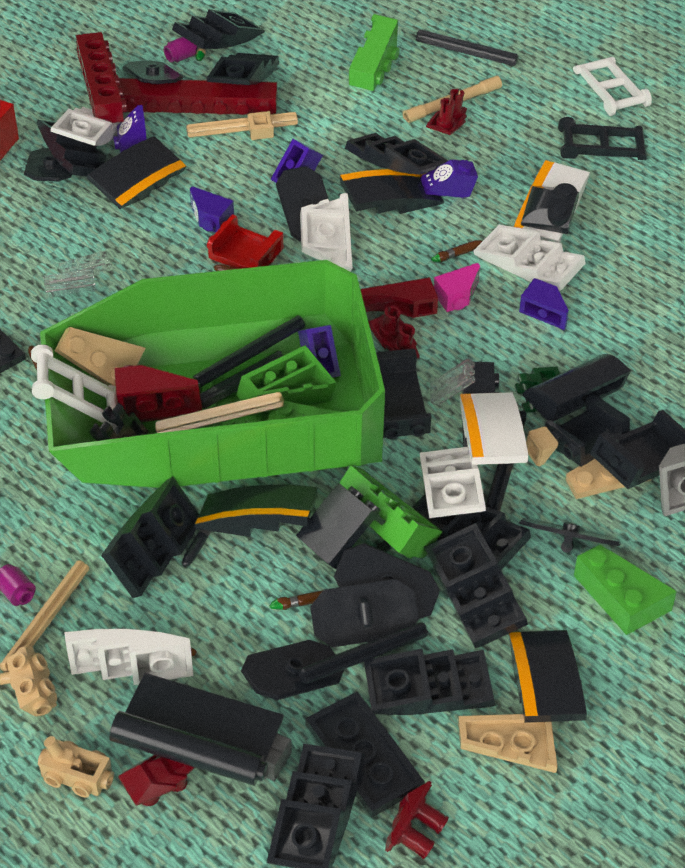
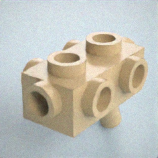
[0,646,57,717]
[38,736,114,798]

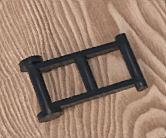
[558,117,647,160]

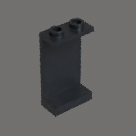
[376,349,432,439]

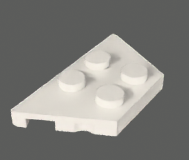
[300,193,353,272]

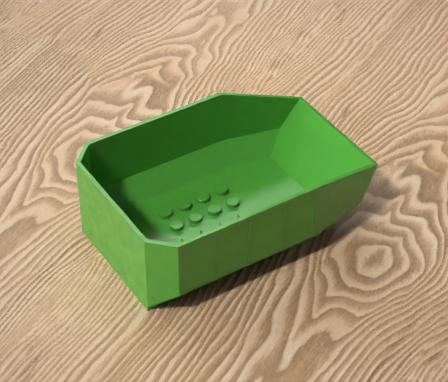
[40,260,385,488]

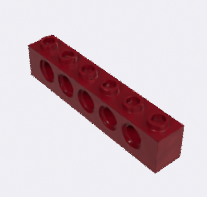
[75,32,127,123]

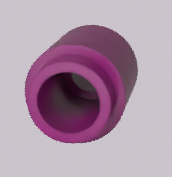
[163,37,197,63]
[0,564,36,606]

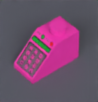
[434,263,480,312]

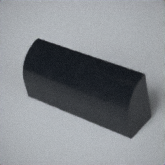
[522,354,631,422]

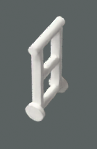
[573,57,652,116]
[31,345,117,430]

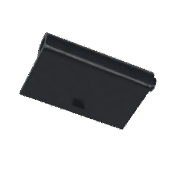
[109,673,284,786]

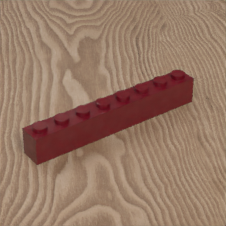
[119,78,278,115]

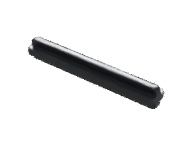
[200,351,284,409]

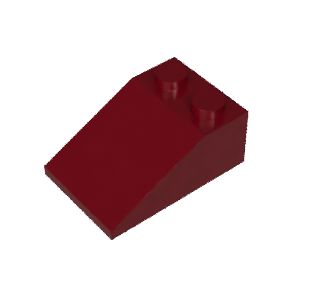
[114,365,202,422]

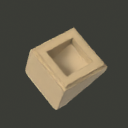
[247,111,274,140]
[526,427,558,466]

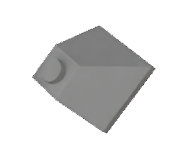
[659,444,685,516]

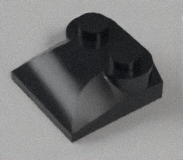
[521,183,579,234]

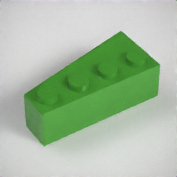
[339,465,443,559]

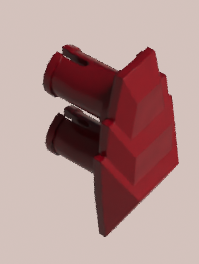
[426,89,467,135]
[368,306,420,358]
[118,755,195,806]
[385,781,449,859]

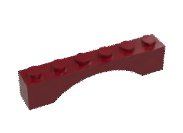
[360,277,438,318]

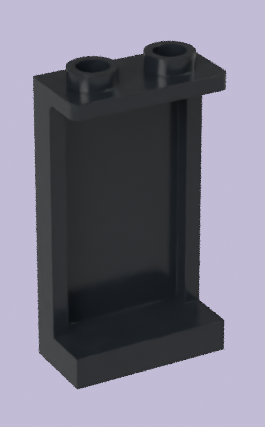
[590,410,685,489]

